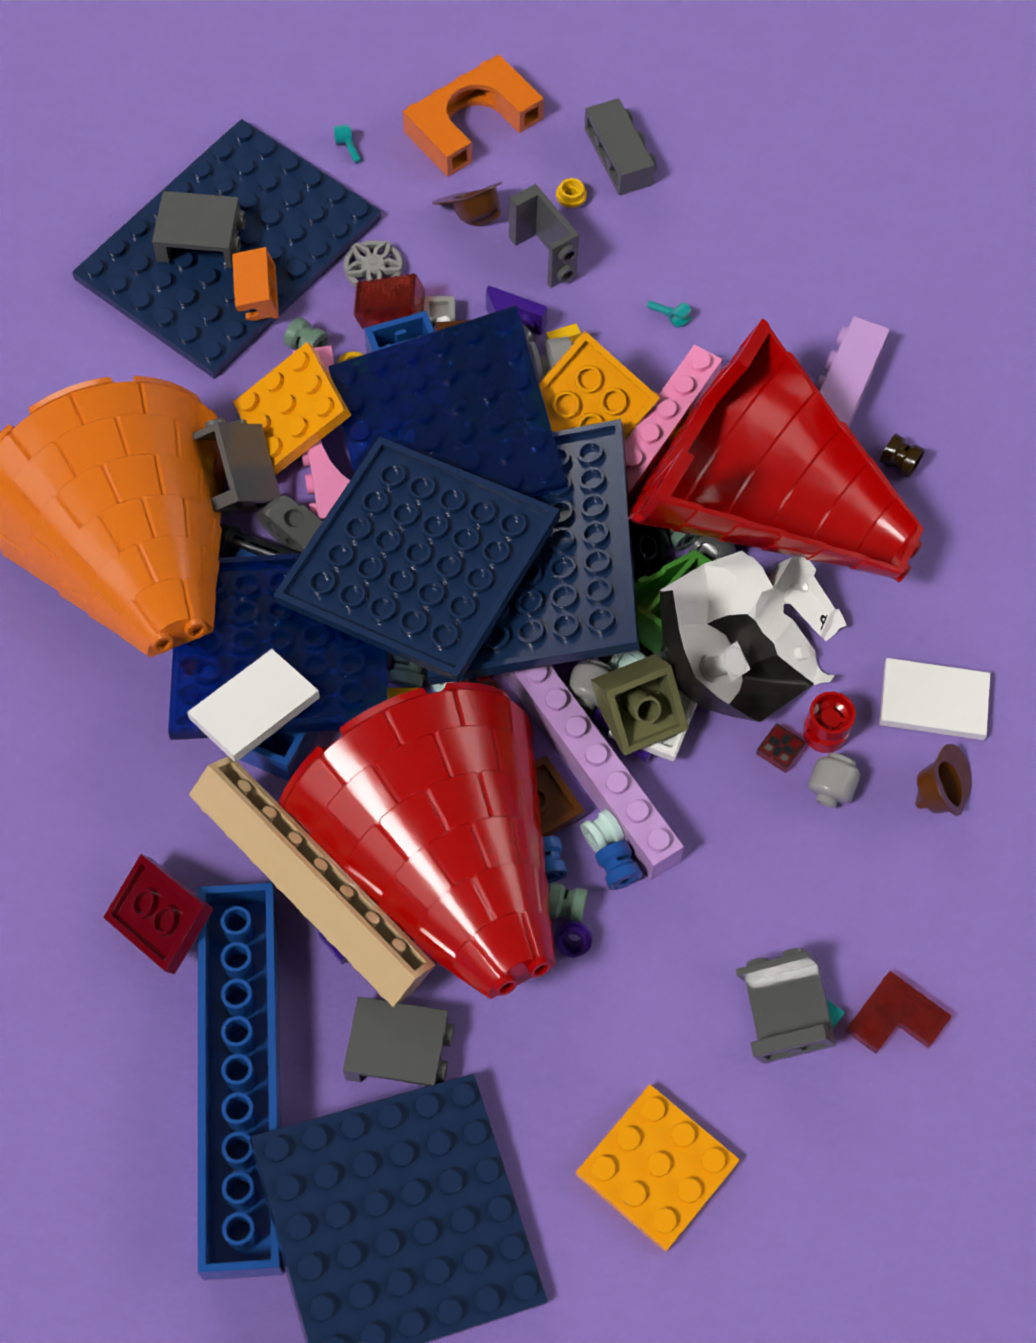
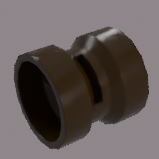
[879,433,925,478]

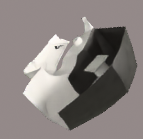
[659,551,847,722]

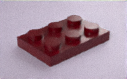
[103,854,213,974]

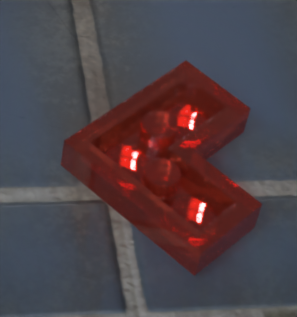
[845,971,952,1054]

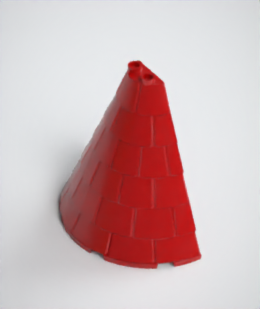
[628,318,924,583]
[278,682,556,999]

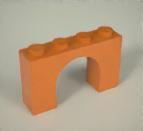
[403,54,544,177]

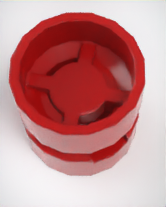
[803,691,856,753]

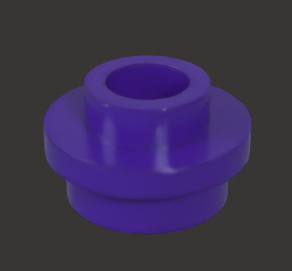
[555,921,593,958]

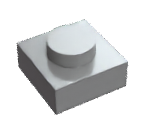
[423,296,455,329]

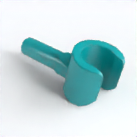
[333,124,362,164]
[647,300,692,327]

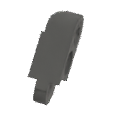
[257,496,323,555]

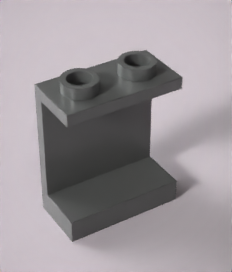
[509,184,579,288]
[152,191,246,268]
[193,418,281,512]
[736,948,837,1064]
[343,996,454,1086]

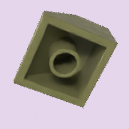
[591,654,689,756]

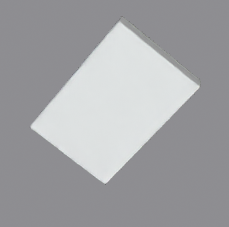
[187,649,320,763]
[879,658,990,740]

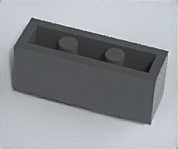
[584,98,657,196]

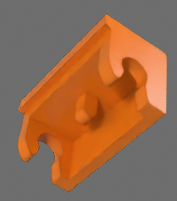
[232,247,279,321]

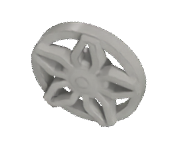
[344,240,403,293]

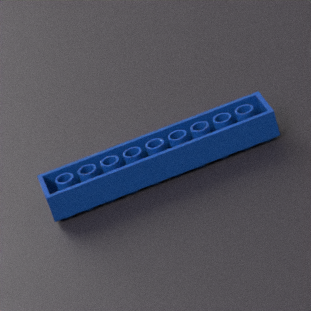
[198,882,284,1280]

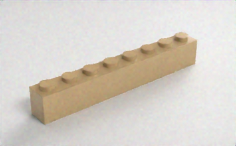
[189,756,436,1007]

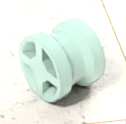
[580,809,625,853]

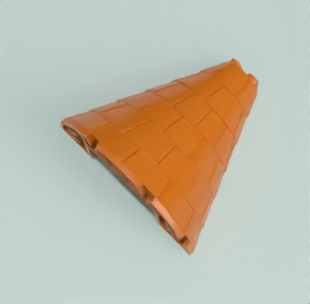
[0,376,226,657]

